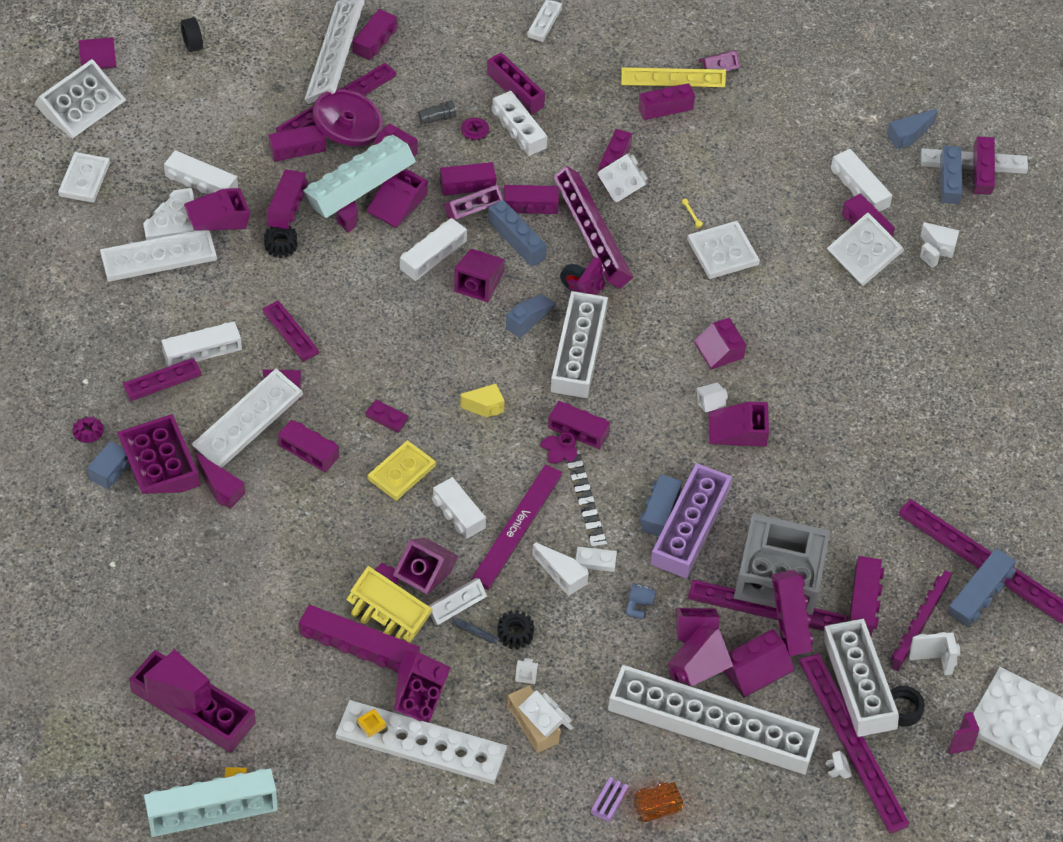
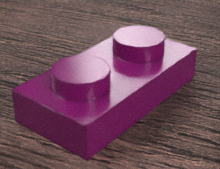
[366,399,408,433]

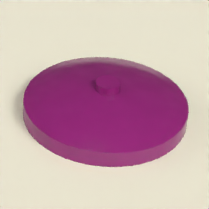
[313,89,383,147]

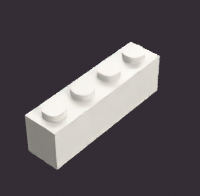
[831,149,892,212]
[164,150,238,194]
[400,218,467,281]
[161,321,242,367]

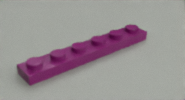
[891,570,952,672]

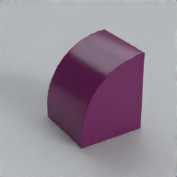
[336,201,358,233]

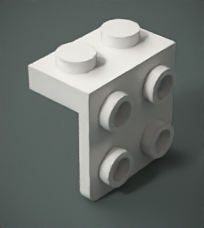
[598,153,648,202]
[908,632,960,675]
[519,690,574,738]

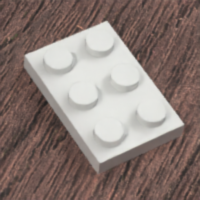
[58,152,110,203]

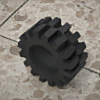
[264,226,298,258]
[497,610,534,650]

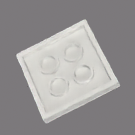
[827,213,904,286]
[687,221,760,279]

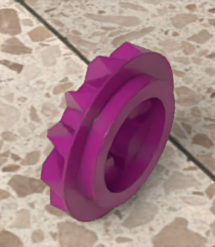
[461,118,489,141]
[72,416,104,443]

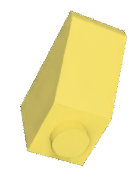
[460,384,505,417]

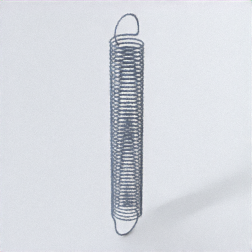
[449,616,502,645]

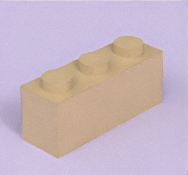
[507,685,561,753]

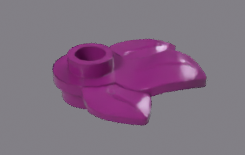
[540,432,577,464]

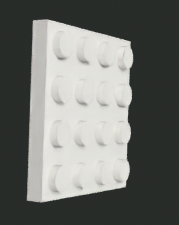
[974,667,1063,769]

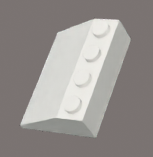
[35,59,126,139]

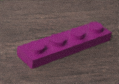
[263,300,319,362]
[123,358,202,402]

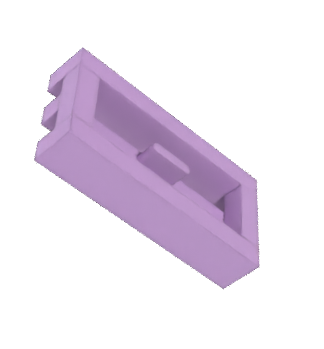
[591,777,629,822]

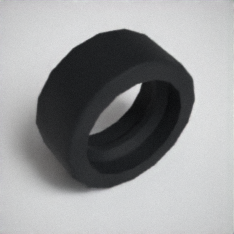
[180,17,203,52]
[890,686,925,727]

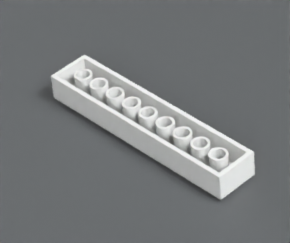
[608,665,820,775]

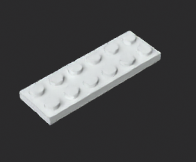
[100,230,217,282]
[191,369,303,468]

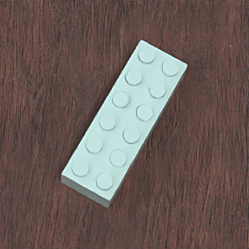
[303,135,416,218]
[144,769,278,837]

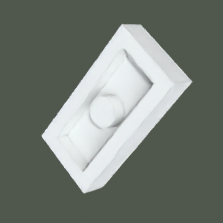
[576,547,617,572]

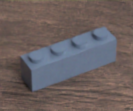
[488,200,547,267]
[948,548,1016,627]

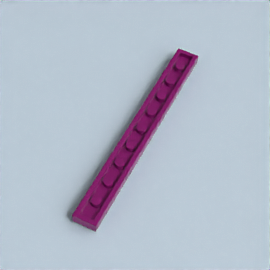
[898,499,1063,624]
[799,653,910,834]

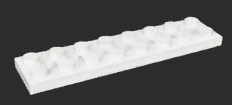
[304,0,365,104]
[336,700,507,785]

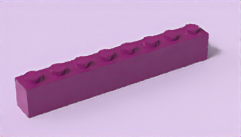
[554,166,634,289]

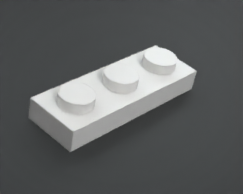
[527,0,562,42]
[428,578,487,625]

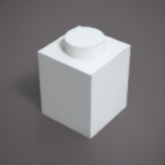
[697,382,728,412]

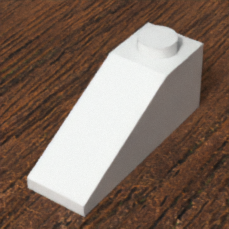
[532,543,589,596]

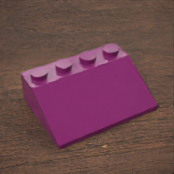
[117,414,200,494]

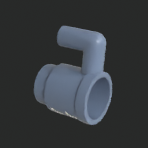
[626,583,656,619]

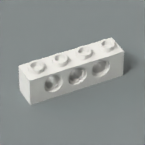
[491,91,547,156]

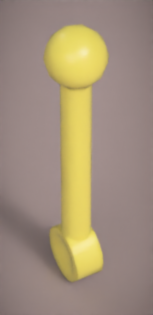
[682,199,703,228]

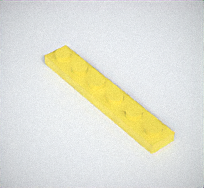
[621,67,726,88]

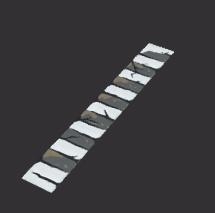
[566,451,607,546]

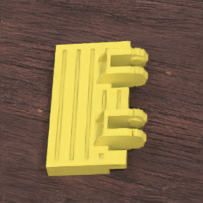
[346,566,433,643]

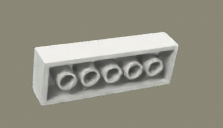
[551,291,608,399]
[824,619,899,737]

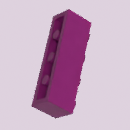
[487,52,545,115]
[267,169,308,229]
[849,556,885,636]
[771,570,813,656]

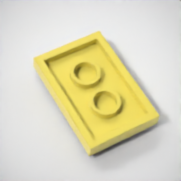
[368,440,436,501]

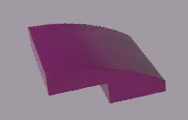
[79,37,117,69]

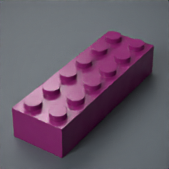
[129,650,256,753]

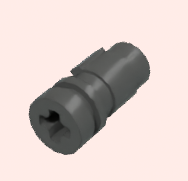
[418,100,457,124]

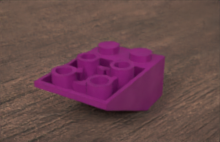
[367,169,428,228]
[184,188,251,231]
[709,401,769,447]
[394,650,451,723]

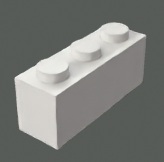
[432,477,486,539]

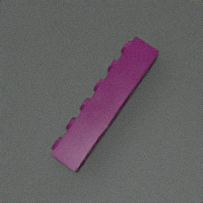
[298,604,420,674]

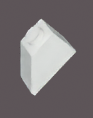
[920,222,959,258]

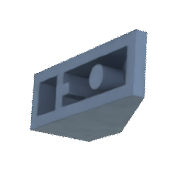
[887,109,938,149]
[506,294,556,338]

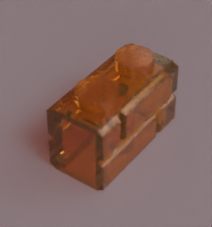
[634,782,683,823]

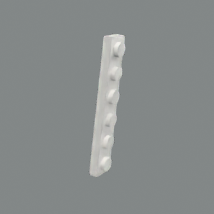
[921,148,1028,174]

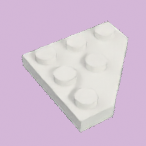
[143,188,194,240]

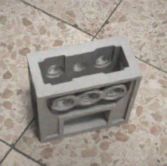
[734,513,830,615]

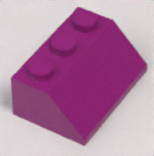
[724,629,794,698]

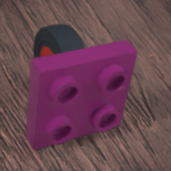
[560,257,605,295]

